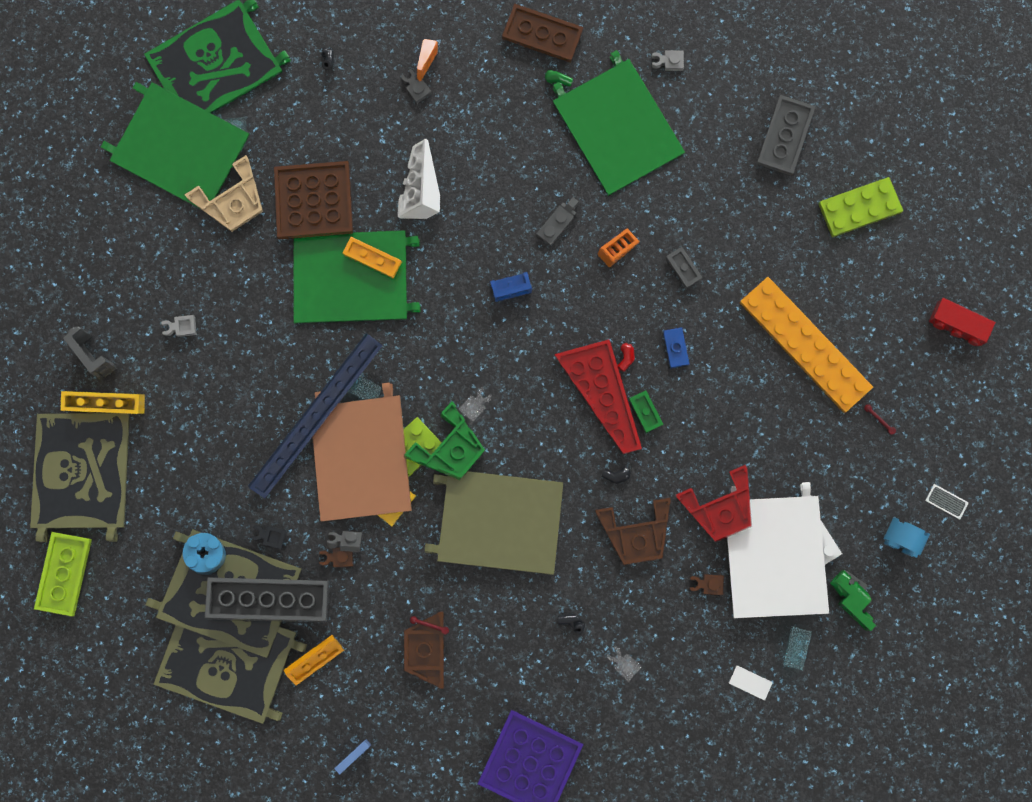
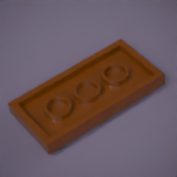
[502,3,584,63]

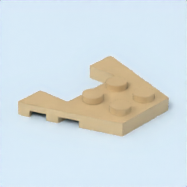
[185,155,263,232]

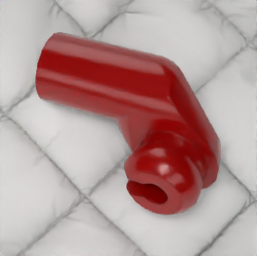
[617,343,635,372]

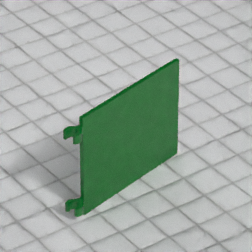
[552,50,685,196]
[101,82,250,209]
[294,230,421,323]

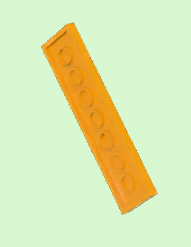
[740,277,873,413]

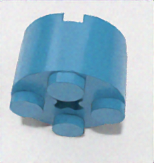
[883,517,930,558]
[183,533,226,575]

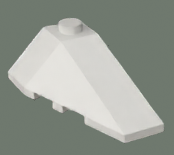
[398,139,440,219]

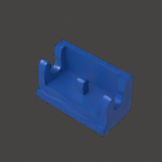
[490,272,532,302]

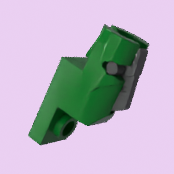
[830,570,876,631]

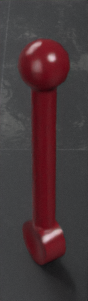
[864,404,896,435]
[410,616,449,635]

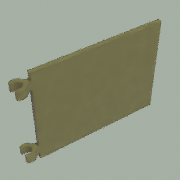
[425,471,563,575]

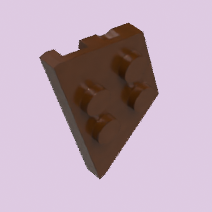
[404,612,444,689]

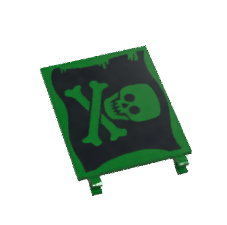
[144,0,291,113]

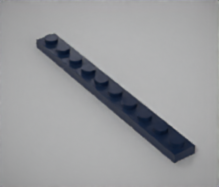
[248,333,383,499]

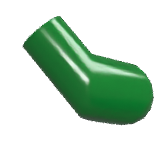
[545,70,573,86]

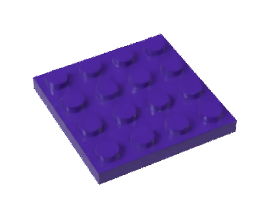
[477,710,583,802]

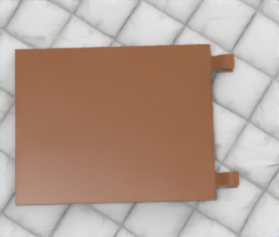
[313,383,412,521]

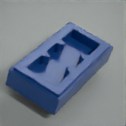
[663,327,689,369]

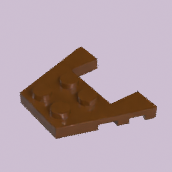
[595,498,671,565]

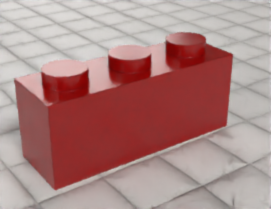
[928,298,996,346]

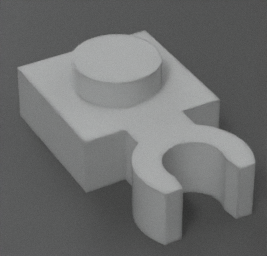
[652,50,684,71]
[161,315,197,337]

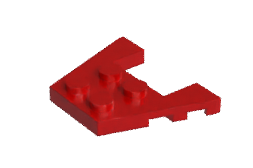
[676,465,752,542]

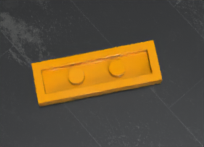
[343,237,402,279]
[284,635,344,685]

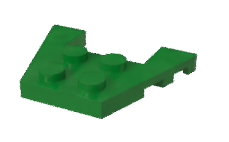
[404,401,485,480]

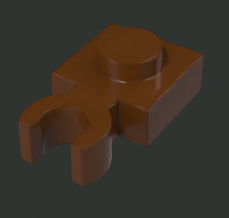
[319,547,354,568]
[689,574,724,595]

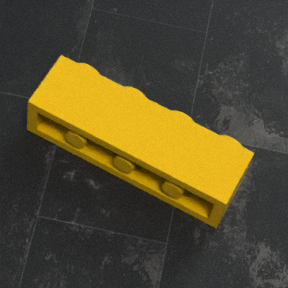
[61,391,145,414]

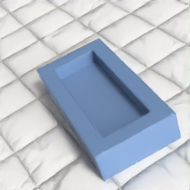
[334,739,371,775]

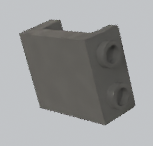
[63,326,117,380]

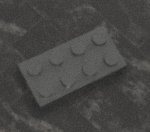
[757,95,816,176]

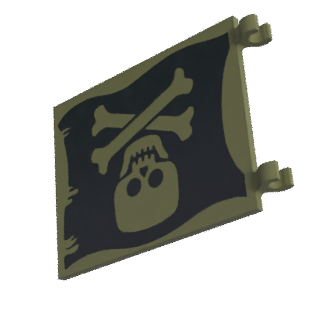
[30,413,130,542]
[145,529,302,658]
[153,625,307,724]

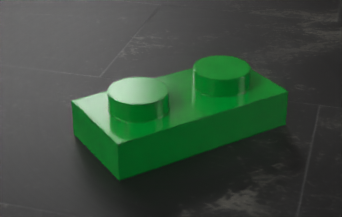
[629,390,663,434]

